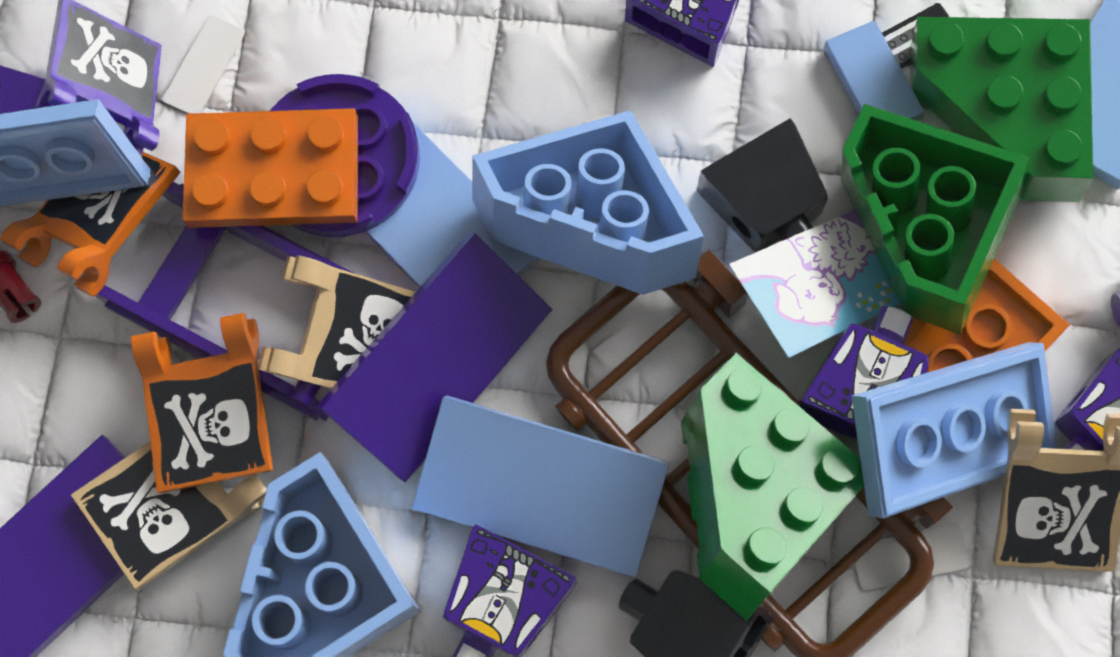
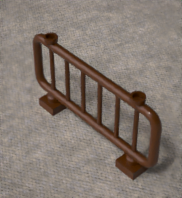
[546,249,953,657]

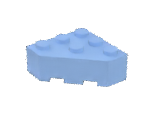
[472,110,704,295]
[223,452,421,657]

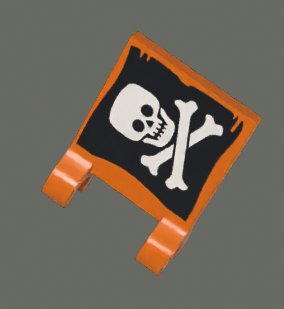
[0,152,181,297]
[131,313,273,494]

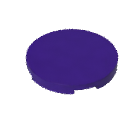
[270,74,420,237]

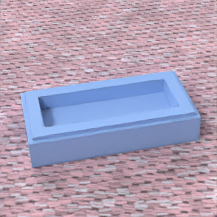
[823,20,924,121]

